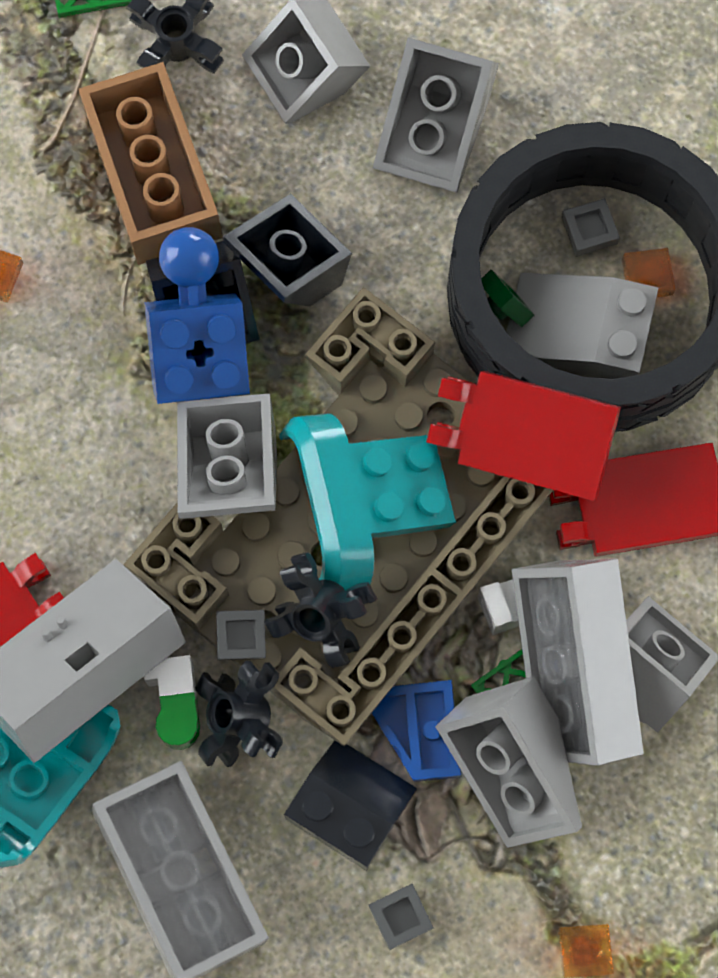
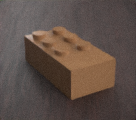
[78,62,223,265]

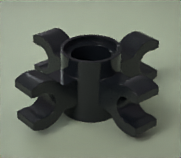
[127,0,224,74]
[264,552,377,668]
[195,660,283,767]

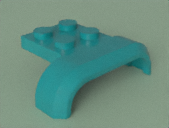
[279,413,456,590]
[0,704,121,869]

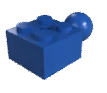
[144,227,250,404]

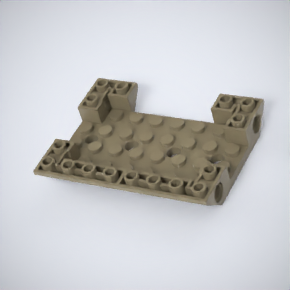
[123,287,553,747]

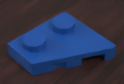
[372,680,462,782]

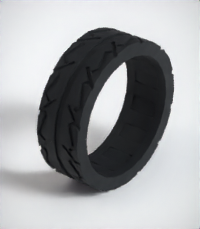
[447,122,718,432]

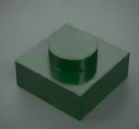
[481,269,535,327]

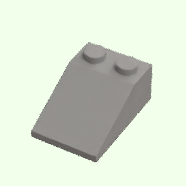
[373,38,499,192]
[506,273,658,379]
[177,393,277,519]
[435,676,582,848]

